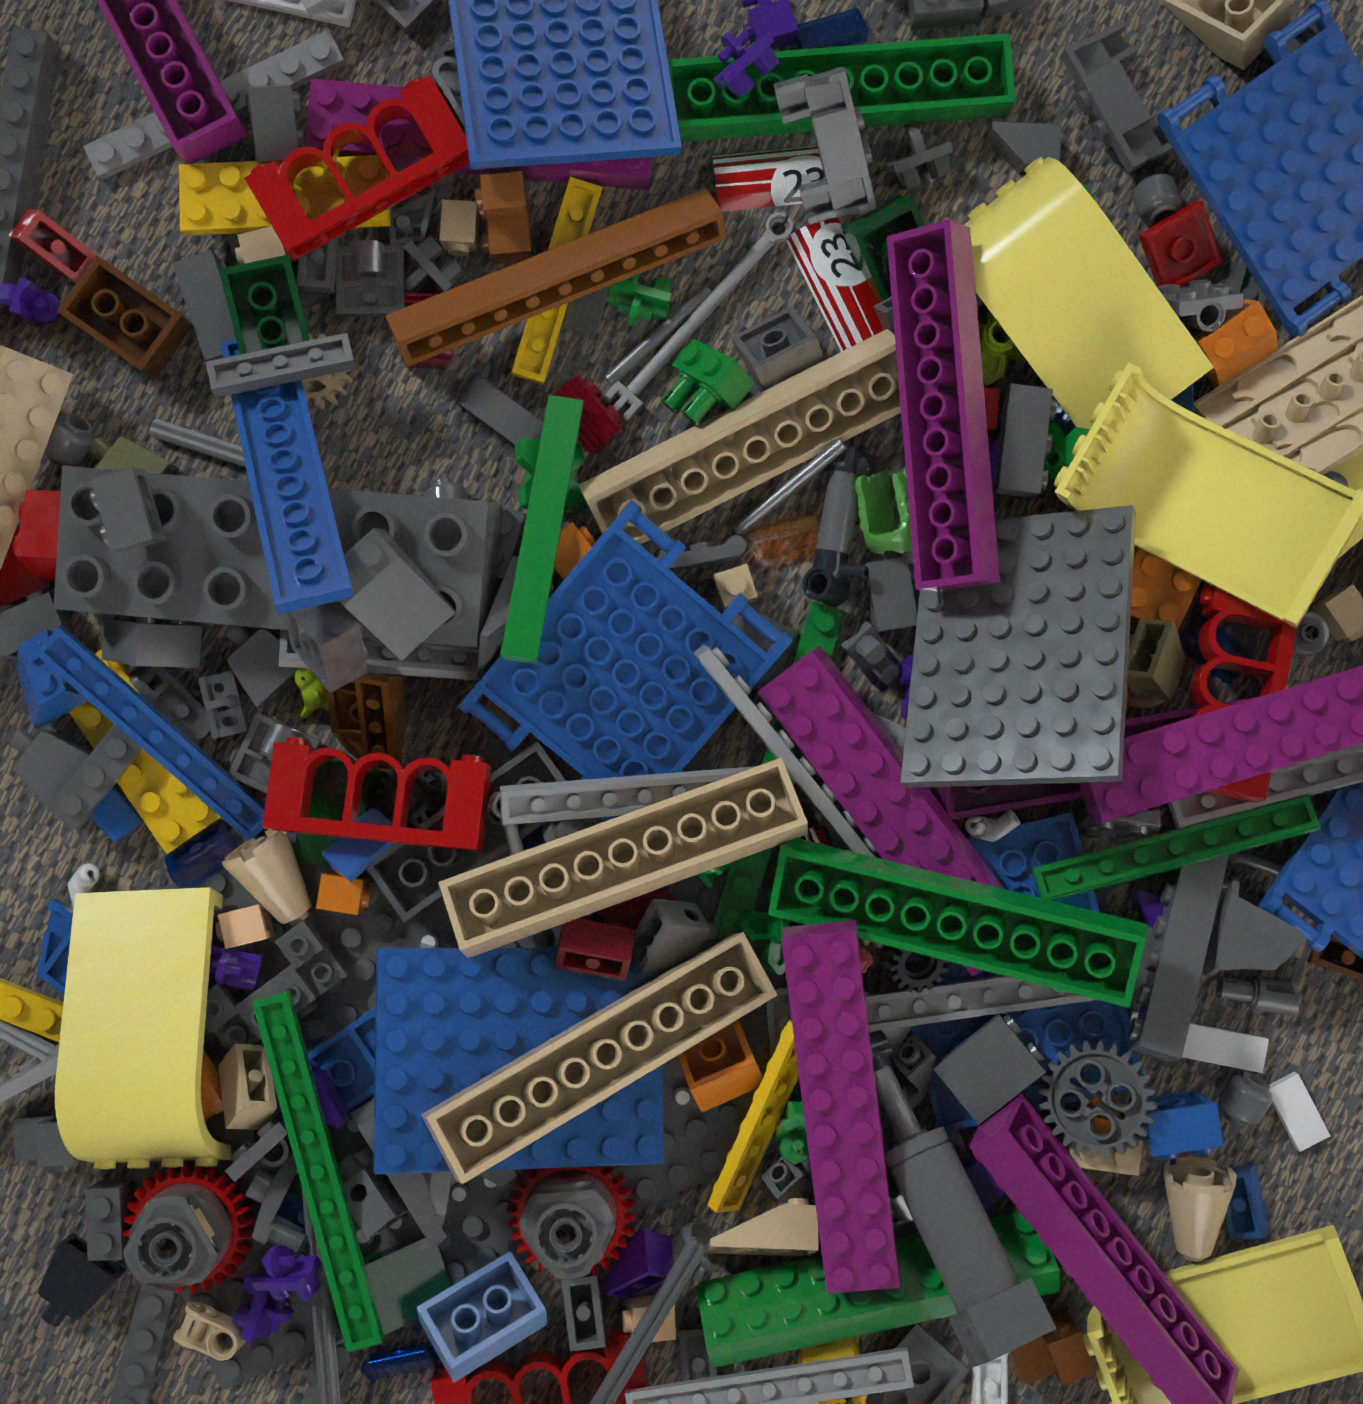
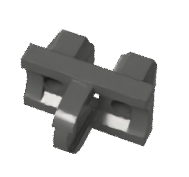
[885,127,954,190]
[403,235,464,294]
[841,621,901,685]
[198,670,248,739]

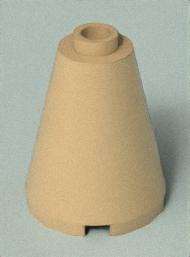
[222,830,312,926]
[1163,1157,1236,1261]

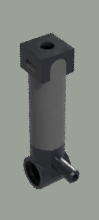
[802,447,874,606]

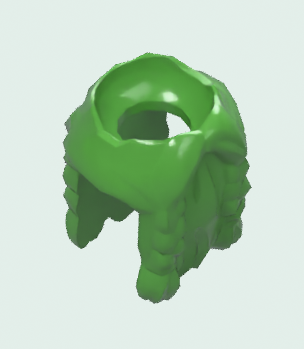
[855,469,912,555]

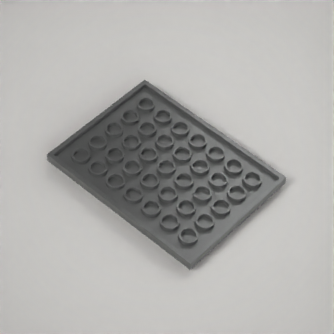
[900,505,1136,788]

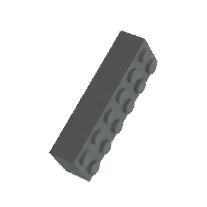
[366,741,568,922]

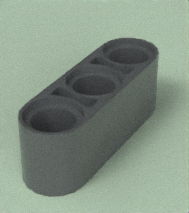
[455,375,544,447]

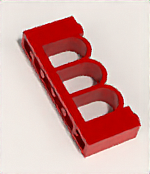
[244,75,469,261]
[1187,583,1296,803]
[262,737,492,852]
[430,1329,649,1404]

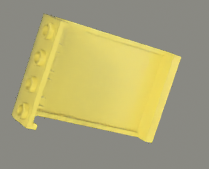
[964,157,1214,429]
[1054,362,1363,629]
[55,887,231,1170]
[1083,1225,1363,1404]

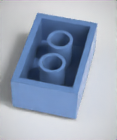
[417,1251,547,1383]

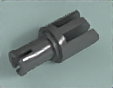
[1216,975,1299,1016]

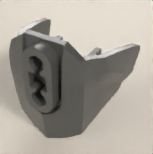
[1201,875,1306,976]

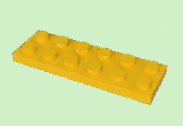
[179,155,391,236]
[69,649,221,854]

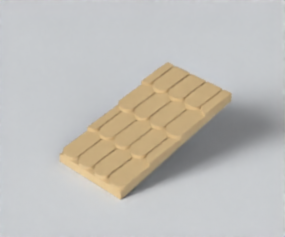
[1193,295,1363,475]

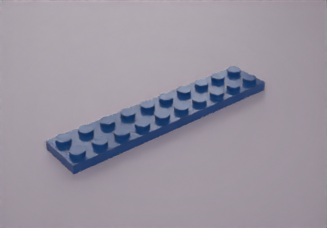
[220,338,354,614]

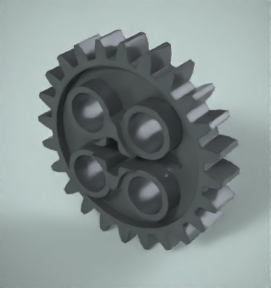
[1038,1039,1158,1158]

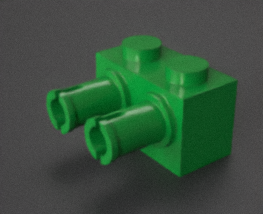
[660,339,755,425]

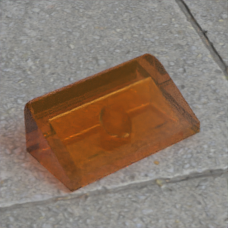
[747,512,819,569]

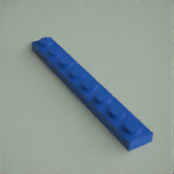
[34,624,265,841]

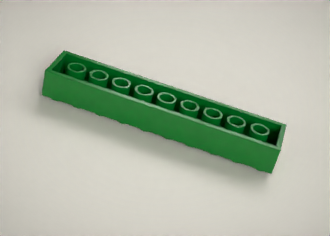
[668,33,1016,142]
[768,838,1148,1008]
[695,1212,1060,1368]

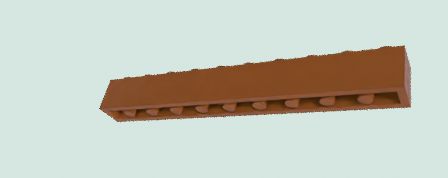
[385,188,726,367]

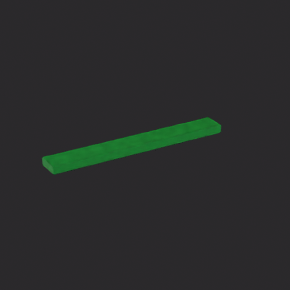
[500,395,583,664]
[1031,794,1321,901]

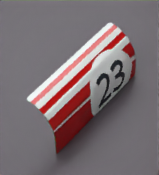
[712,145,825,212]
[786,217,884,352]

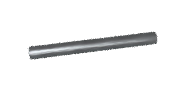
[604,285,711,386]
[733,438,848,536]

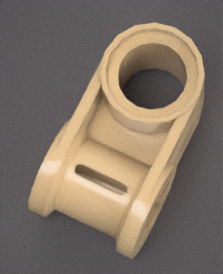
[173,1301,246,1361]

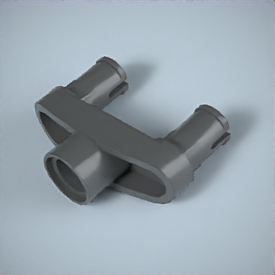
[245,1152,306,1254]

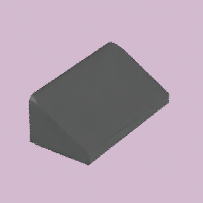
[563,286,609,337]

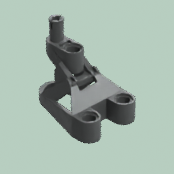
[350,1098,518,1248]

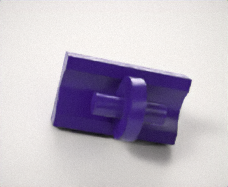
[713,31,779,98]
[0,278,61,329]
[209,944,264,991]
[250,1245,322,1300]
[232,1271,294,1343]

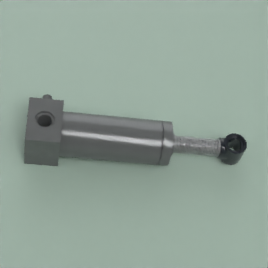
[870,1030,1057,1368]

